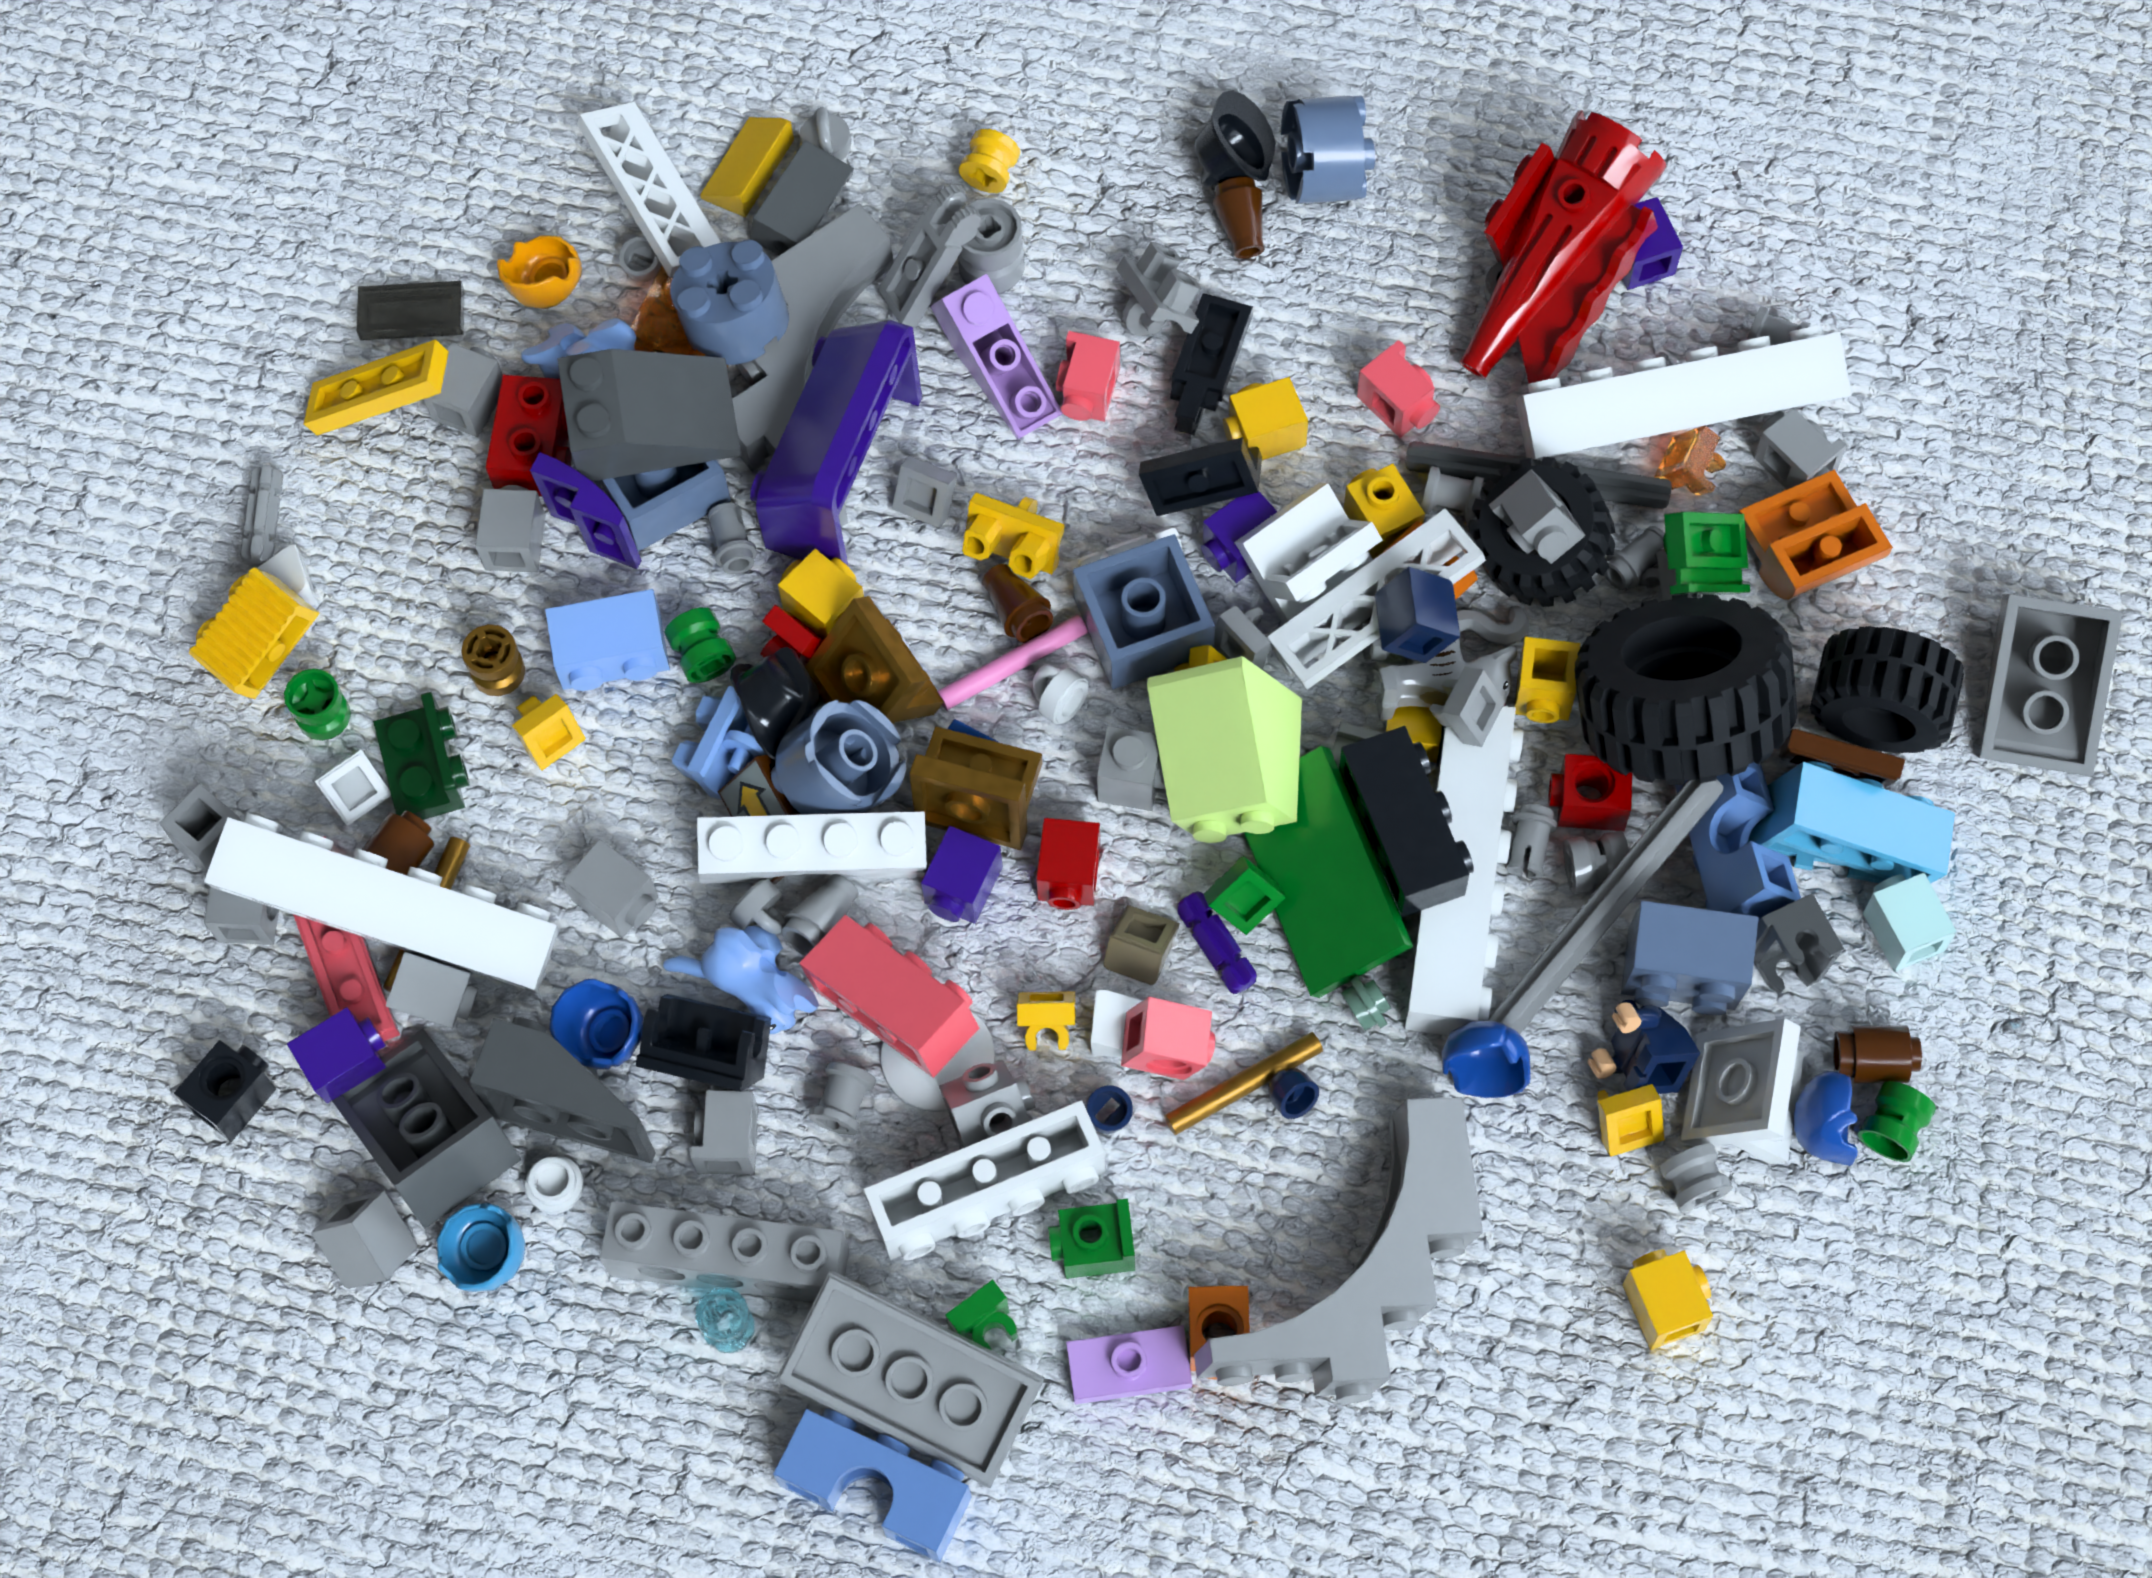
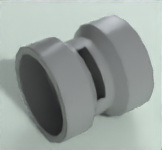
[1563,831,1629,894]

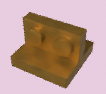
[805,596,944,725]
[909,726,1043,850]

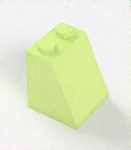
[1147,656,1302,843]

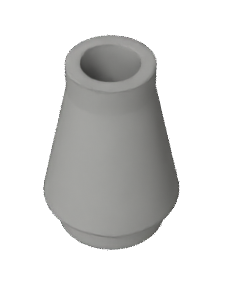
[781,874,859,956]

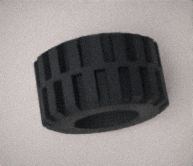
[1469,457,1616,607]
[1810,626,1964,753]

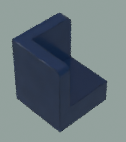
[1375,567,1460,663]

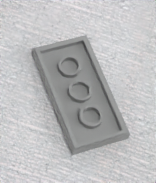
[776,1270,1045,1488]

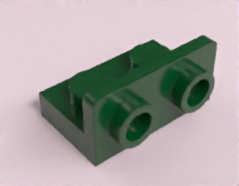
[373,691,470,820]

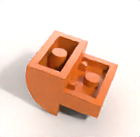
[1738,469,1893,600]

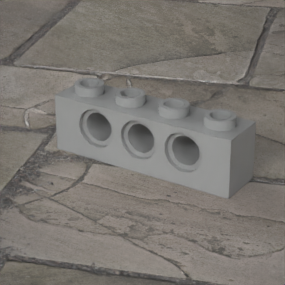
[600,1201,849,1303]

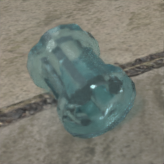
[695,1288,755,1353]

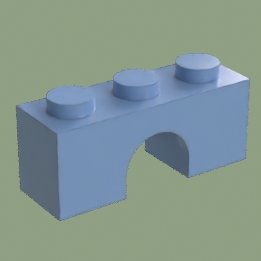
[1675,762,1801,922]
[773,1409,972,1563]

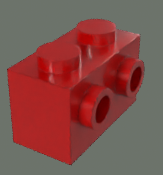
[486,375,572,497]

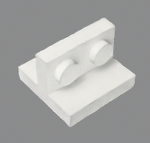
[1234,482,1382,625]
[1681,1018,1804,1164]

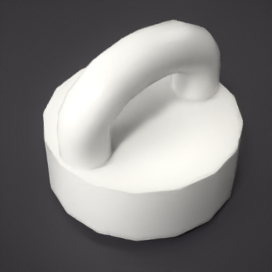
[1033,665,1088,725]

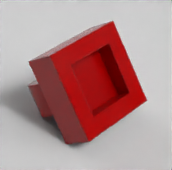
[760,604,823,659]

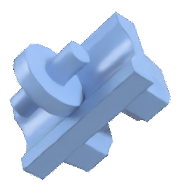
[672,686,767,800]

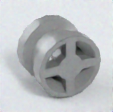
[1659,1143,1733,1212]

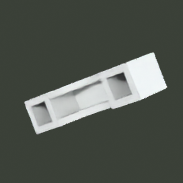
[697,811,927,884]

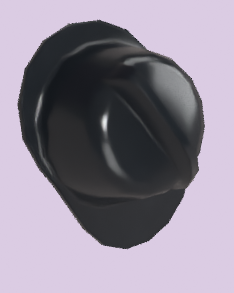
[1194,90,1276,187]
[730,647,819,761]

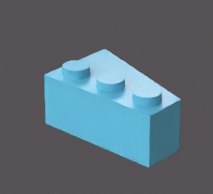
[1748,761,1955,884]

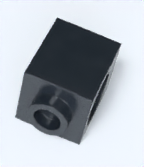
[174,1040,276,1142]

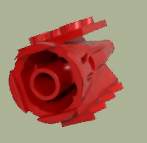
[1459,110,1667,384]

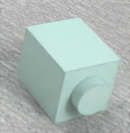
[1863,873,1957,972]

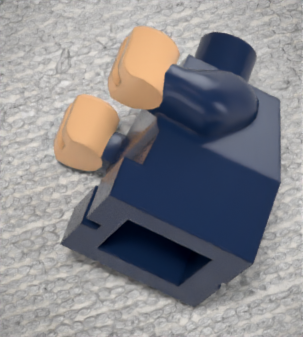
[1587,999,1700,1094]

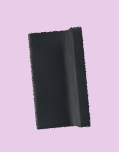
[1139,437,1262,516]

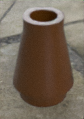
[1212,177,1265,259]
[982,564,1053,643]

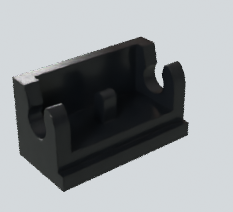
[636,994,772,1092]

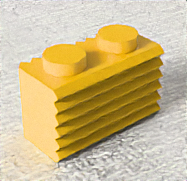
[189,567,320,700]

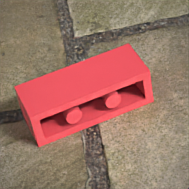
[799,915,979,1078]

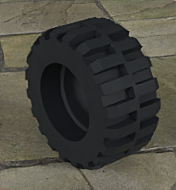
[1574,594,1798,785]

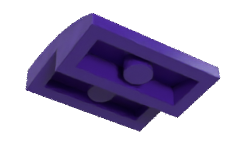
[530,452,642,569]

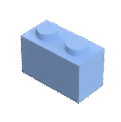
[545,589,670,691]

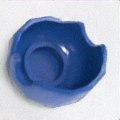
[549,979,643,1069]
[1441,1020,1530,1098]
[1794,1071,1858,1166]

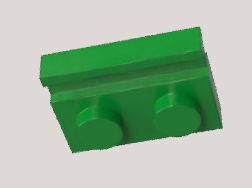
[1663,512,1750,595]

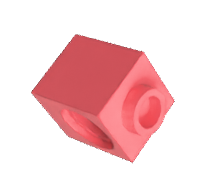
[1121,997,1216,1080]

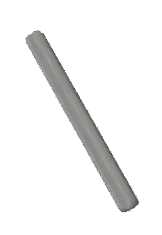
[1488,778,1724,1034]

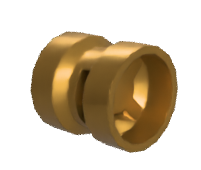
[461,624,525,696]

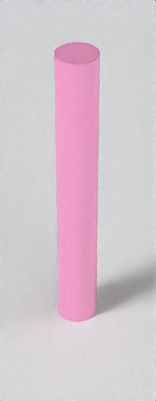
[937,614,1088,710]

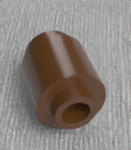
[361,810,434,876]
[1833,1025,1922,1083]

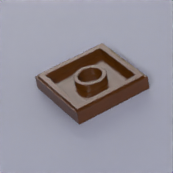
[1779,729,1906,788]

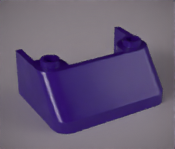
[750,320,922,566]

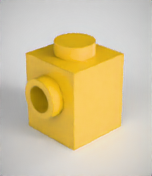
[1223,377,1308,460]
[1343,463,1425,560]
[778,549,864,640]
[1514,637,1581,723]
[1622,1249,1713,1350]

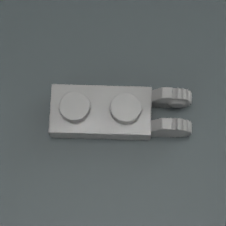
[878,184,983,328]

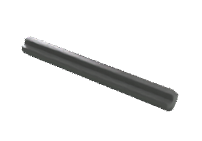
[1405,441,1672,509]

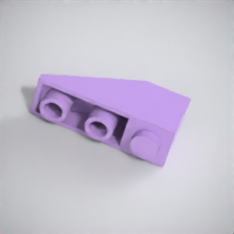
[930,274,1063,439]

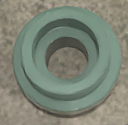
[1341,975,1391,1031]

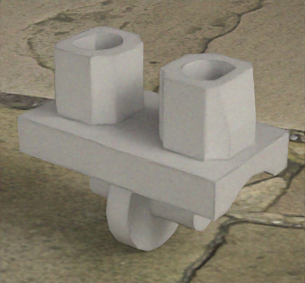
[1116,242,1201,336]

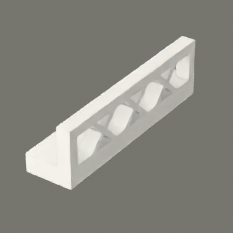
[577,102,721,277]
[1267,508,1486,690]

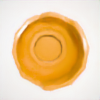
[497,235,582,309]

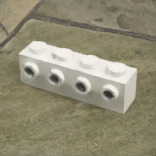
[864,1100,1106,1260]

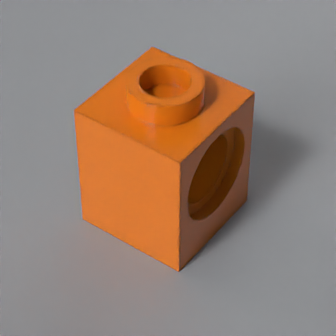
[1188,1286,1250,1380]

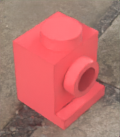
[1056,331,1120,422]
[1357,340,1440,438]

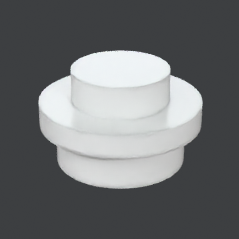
[525,1155,584,1214]

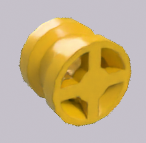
[959,129,1020,193]

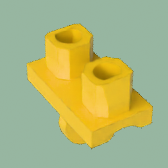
[962,492,1065,579]

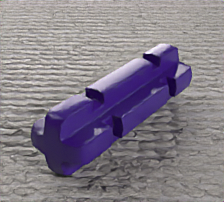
[1177,891,1257,994]

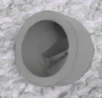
[619,236,662,282]

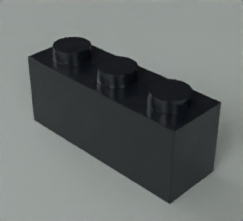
[1339,726,1474,917]

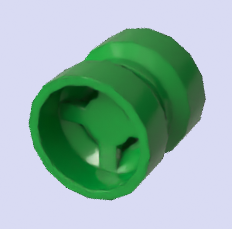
[664,607,736,683]
[284,669,351,741]
[1857,1081,1936,1162]

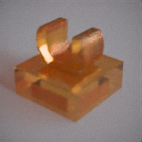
[1654,425,1726,496]

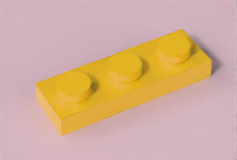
[303,339,449,436]

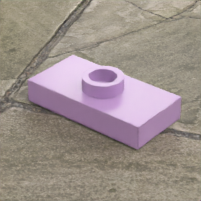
[1066,1325,1192,1405]

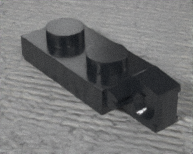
[1170,293,1253,436]

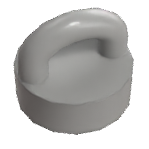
[799,107,851,161]
[729,879,786,934]

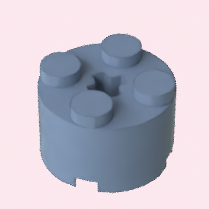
[1281,95,1375,204]
[670,240,789,365]
[771,700,906,815]

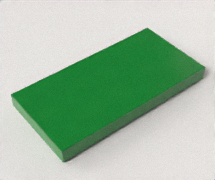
[1244,745,1413,998]

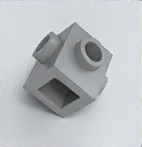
[939,1060,1035,1148]

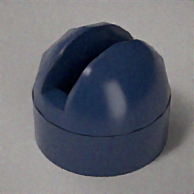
[1268,1068,1319,1119]
[1085,1085,1133,1134]

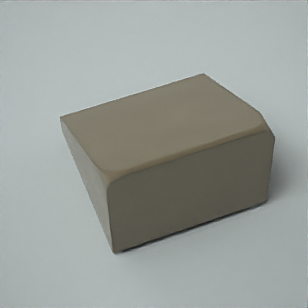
[1103,905,1180,985]

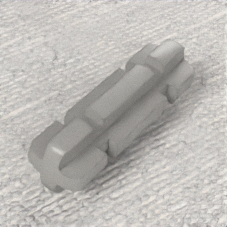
[240,465,283,567]

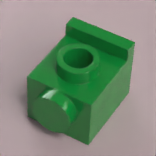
[1048,1198,1135,1279]

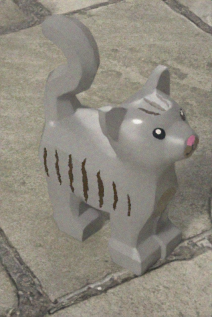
[1361,606,1530,720]

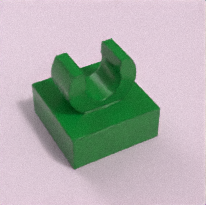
[1203,856,1286,935]
[945,1279,1018,1350]

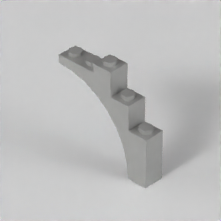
[731,203,894,528]
[1194,1097,1483,1404]

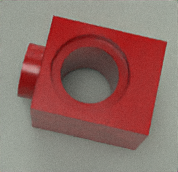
[1548,754,1632,832]
[1036,818,1101,910]

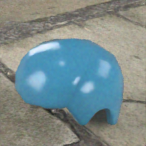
[437,1202,526,1292]

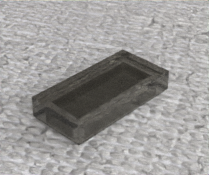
[356,281,465,341]

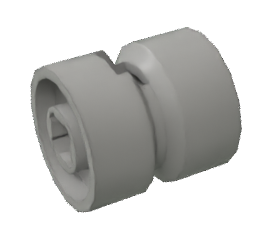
[958,198,1025,294]

